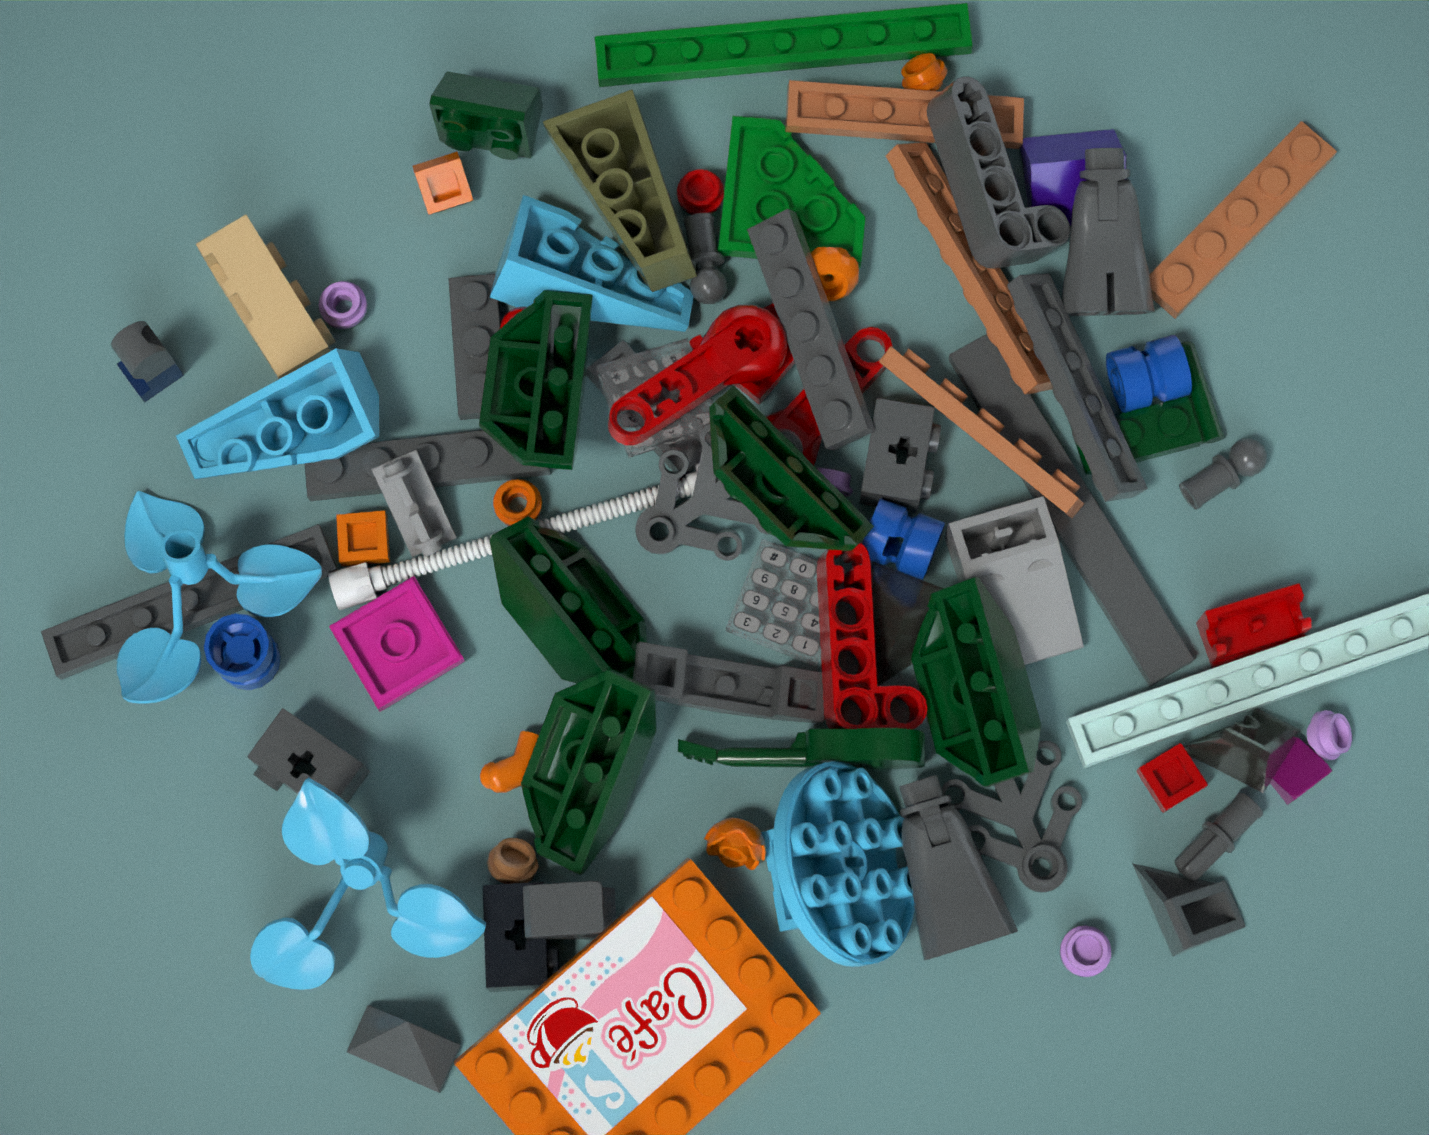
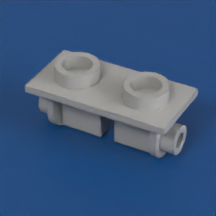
[371,449,457,557]

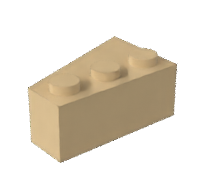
[196,214,335,379]

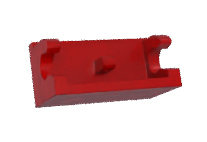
[1196,583,1312,668]

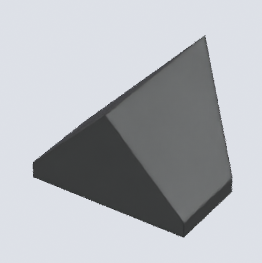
[1132,863,1246,957]

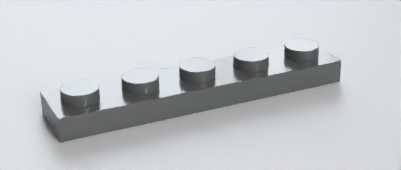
[747,209,876,451]
[1007,274,1148,502]
[305,430,550,502]

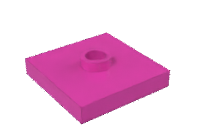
[329,576,465,712]

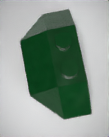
[479,290,593,470]
[709,385,874,551]
[489,516,647,683]
[911,577,1041,787]
[521,669,657,875]

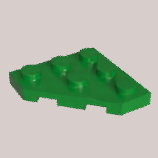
[718,116,866,268]

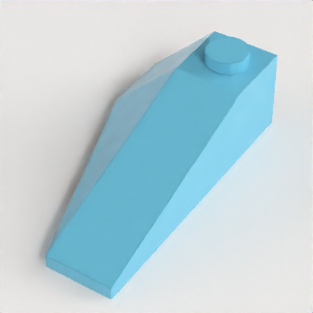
[490,195,694,332]
[176,348,379,479]

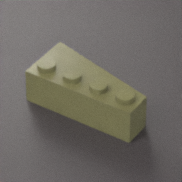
[542,89,697,292]

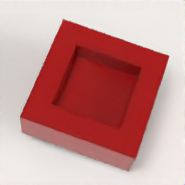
[1136,743,1208,813]

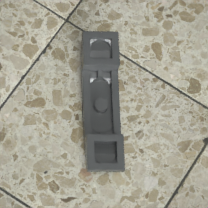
[633,642,824,723]

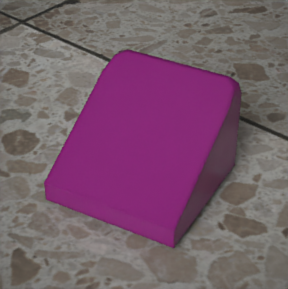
[1256,735,1333,805]

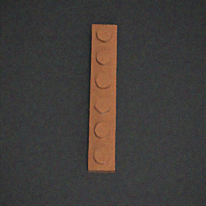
[885,142,1053,395]

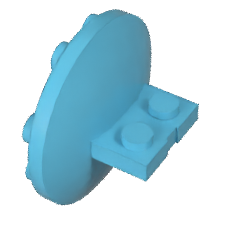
[761,761,915,967]

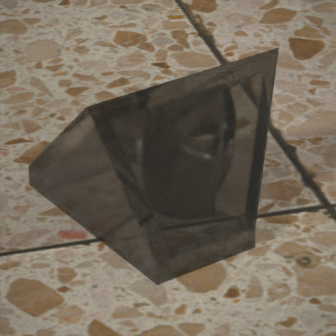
[871,561,944,686]
[1183,708,1301,794]

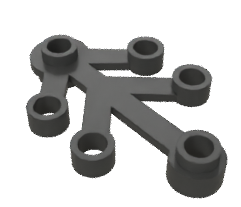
[635,422,803,561]
[941,741,1082,893]

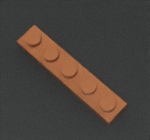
[785,80,1024,149]
[1149,121,1337,319]
[879,347,1085,518]

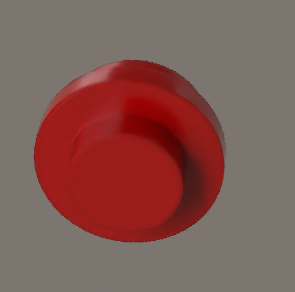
[677,169,724,215]

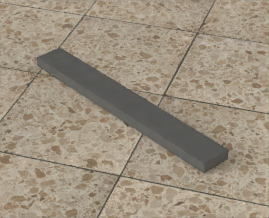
[948,334,1194,687]

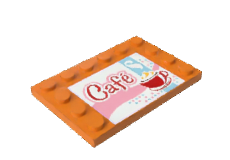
[453,858,821,1135]

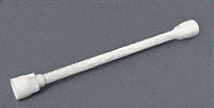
[328,463,719,611]

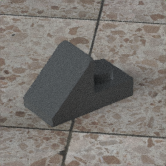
[523,881,616,940]

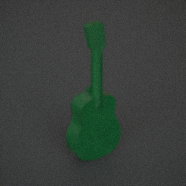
[678,728,925,770]

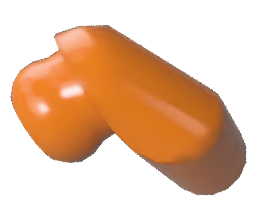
[480,731,539,793]

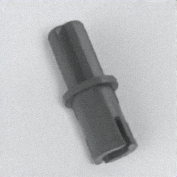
[1174,793,1263,881]

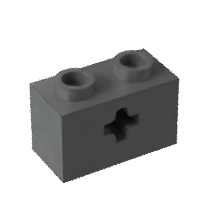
[859,398,941,513]
[247,708,370,803]

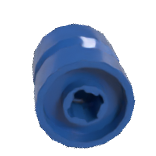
[1106,335,1192,413]
[862,498,946,582]
[204,613,281,690]

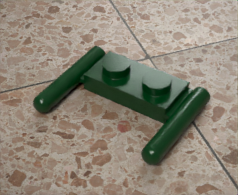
[1069,341,1224,475]

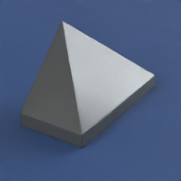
[347,1005,461,1093]

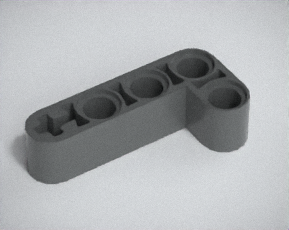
[926,76,1070,269]

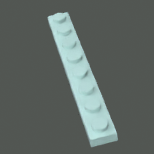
[1066,593,1429,768]

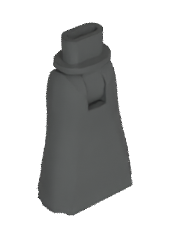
[1062,148,1155,316]
[899,775,1018,961]

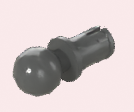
[684,213,727,304]
[1179,438,1267,510]

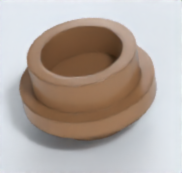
[487,838,538,884]

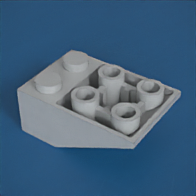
[944,496,1084,665]

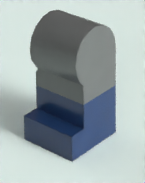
[111,321,184,403]

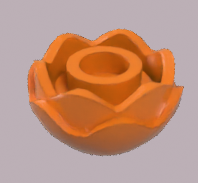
[811,247,859,301]
[704,818,766,870]

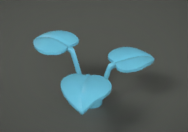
[117,491,322,704]
[250,778,487,990]

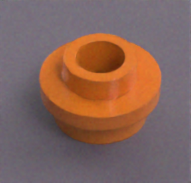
[901,53,947,91]
[493,479,542,526]

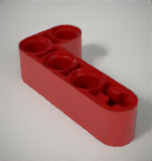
[817,543,928,729]

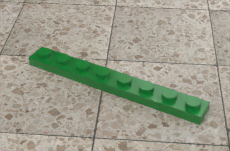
[594,3,973,87]

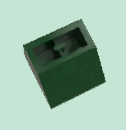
[429,71,543,160]

